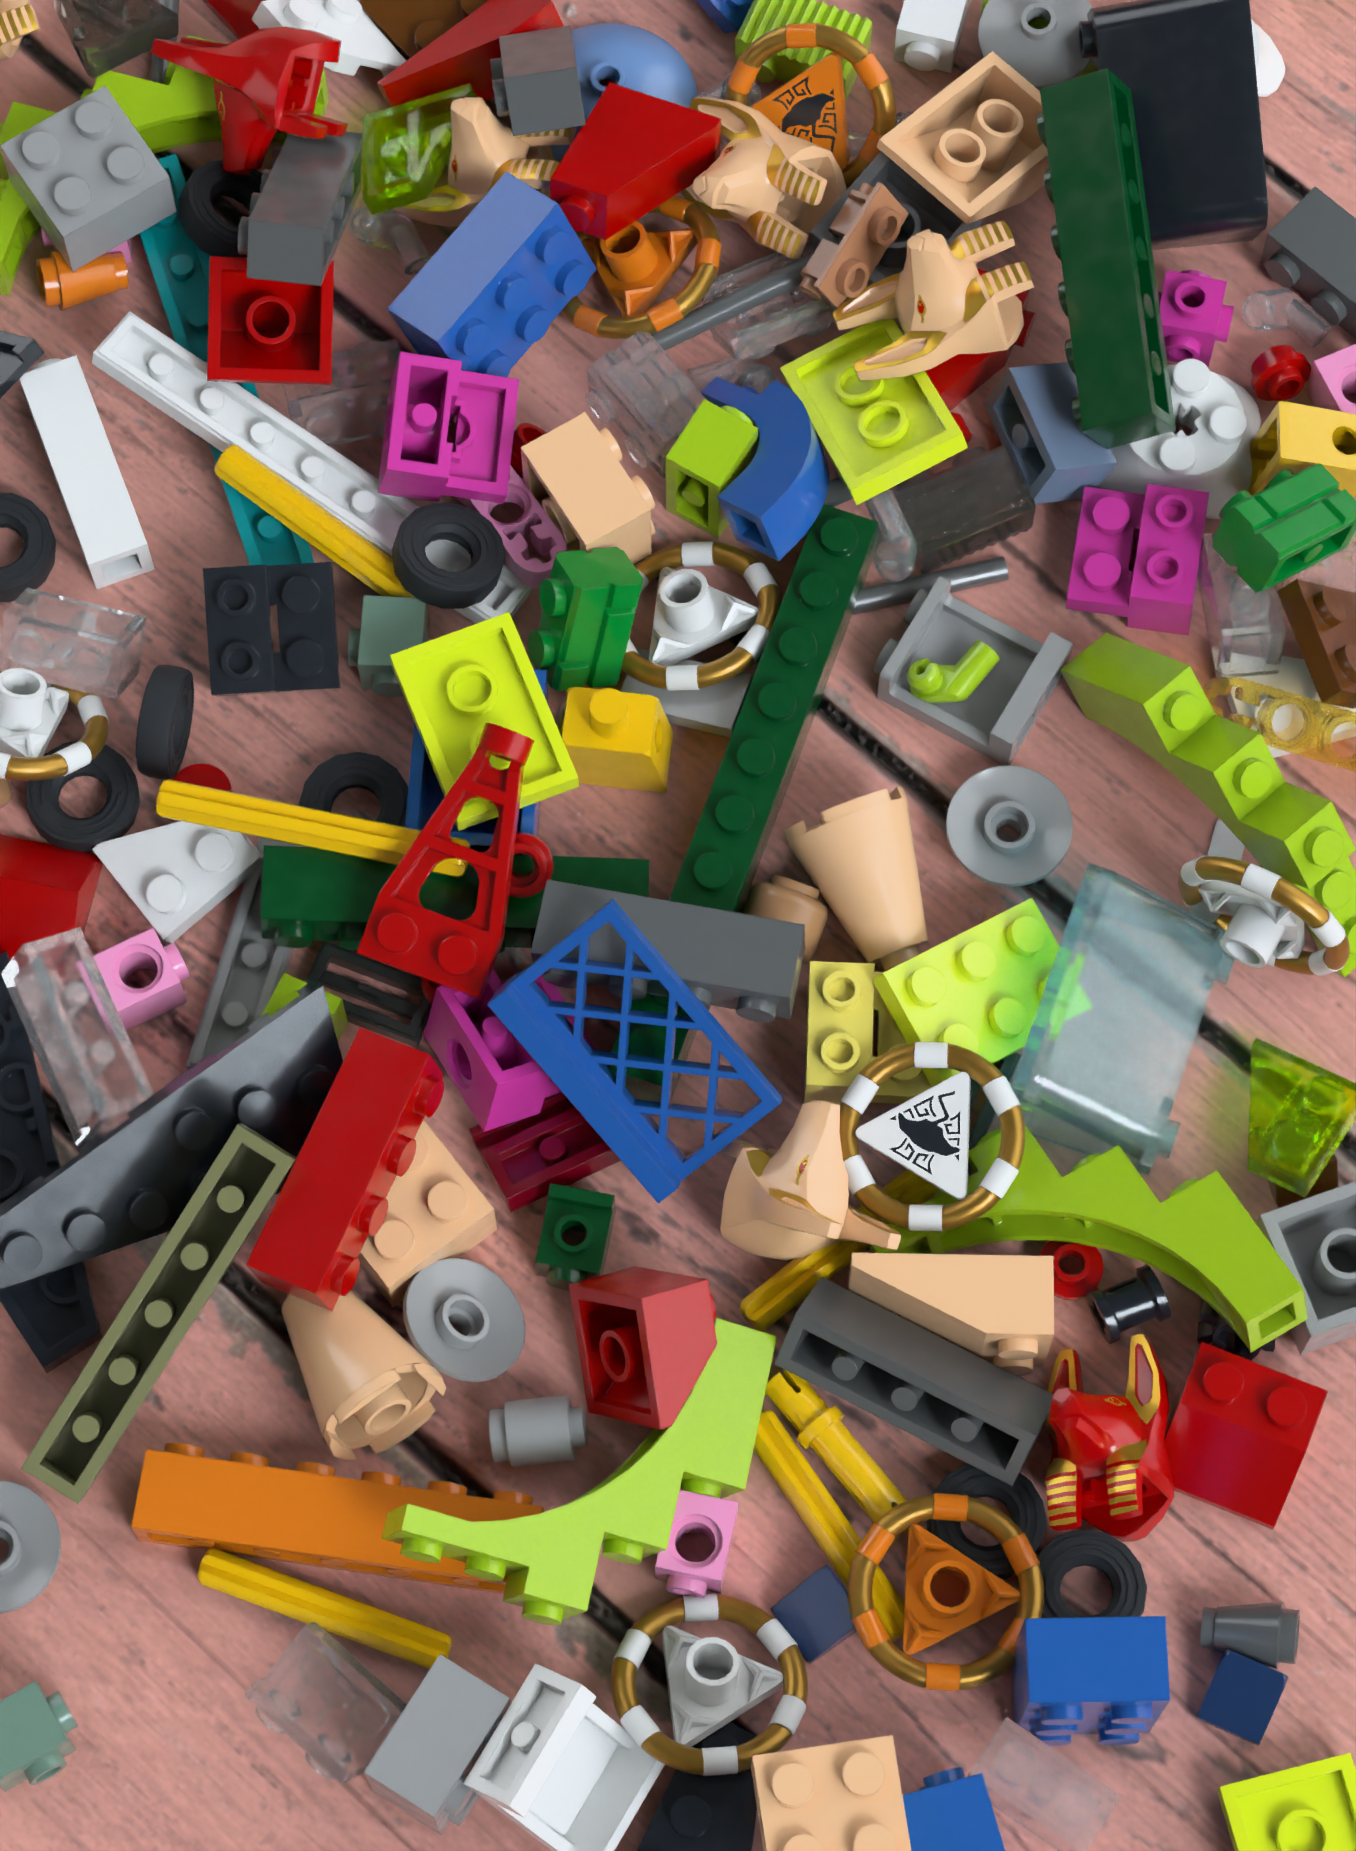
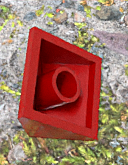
[207,256,334,385]
[0,834,103,976]

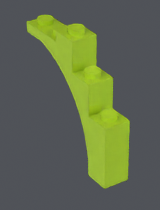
[0,35,329,296]
[1060,632,1356,978]
[869,1125,1308,1352]
[381,1318,777,1625]

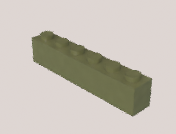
[21,1123,297,1504]

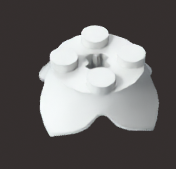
[1098,359,1261,519]

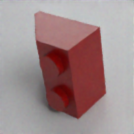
[569,1266,717,1430]
[1164,1342,1328,1530]

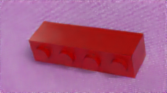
[246,1027,444,1311]

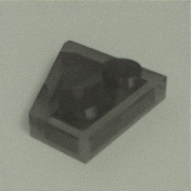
[54,0,179,79]

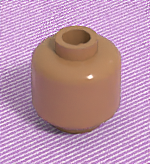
[742,874,828,964]

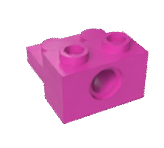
[377,351,519,504]
[1066,484,1209,636]
[424,970,596,1132]

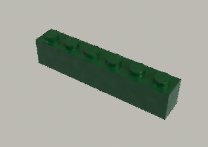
[1037,68,1176,449]
[260,845,649,954]

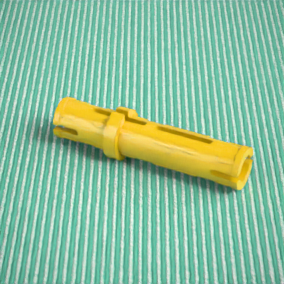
[765,1369,909,1542]

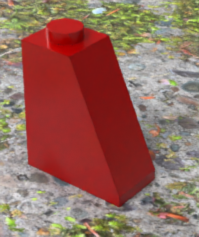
[550,82,721,240]

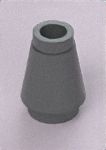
[1200,1602,1300,1669]

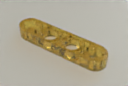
[1202,675,1356,772]

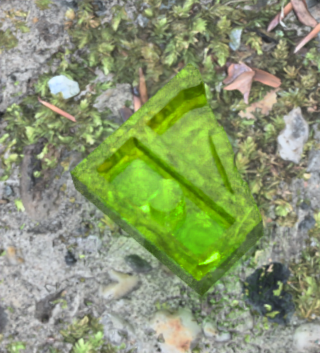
[362,83,477,215]
[1247,1038,1356,1197]

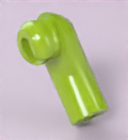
[907,640,1000,703]

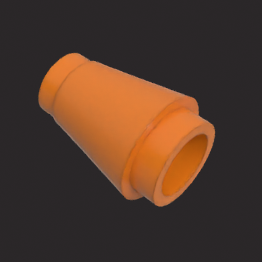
[36,251,129,311]

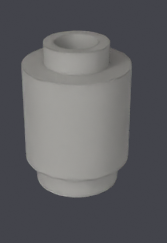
[489,1394,587,1467]

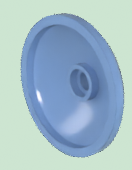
[550,23,698,162]

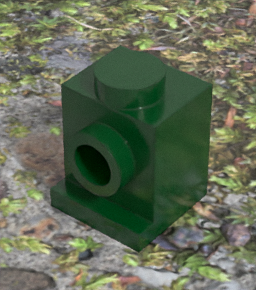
[535,1183,616,1291]

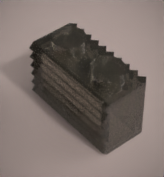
[890,445,1036,574]

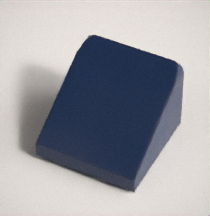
[771,1564,857,1665]
[1196,1650,1289,1746]

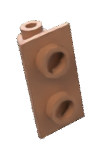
[799,182,909,309]

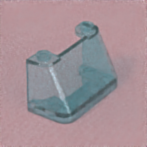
[1011,863,1234,1175]

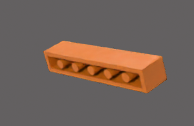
[131,1443,544,1594]

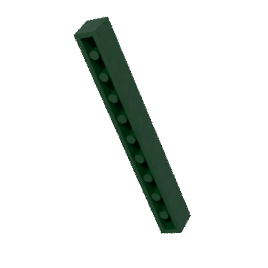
[606,504,879,1102]

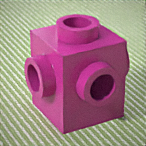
[1158,270,1234,367]

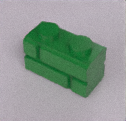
[1212,464,1356,593]
[528,547,644,691]

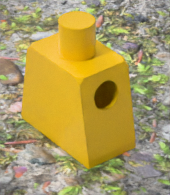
[1248,401,1356,498]
[555,687,674,793]

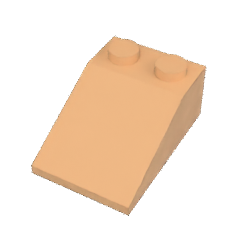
[876,51,1049,224]
[847,1253,1054,1375]

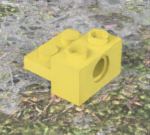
[804,961,932,1110]

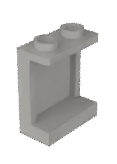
[873,576,1073,766]

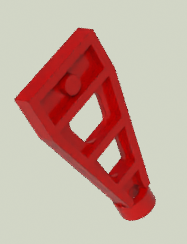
[356,723,534,1000]

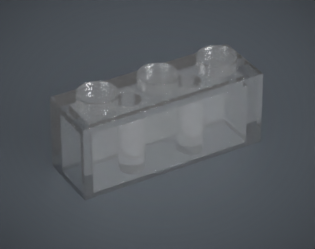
[1,927,154,1146]

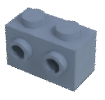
[983,362,1117,505]

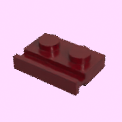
[469,1092,621,1213]

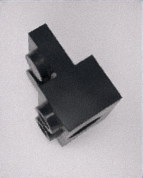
[203,562,341,697]

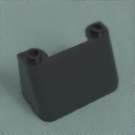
[1079,0,1268,250]

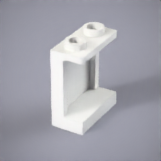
[463,1663,665,1851]

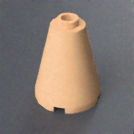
[784,786,928,971]
[282,1290,446,1461]

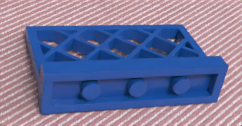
[487,898,783,1203]

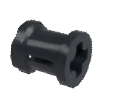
[1086,1264,1171,1344]

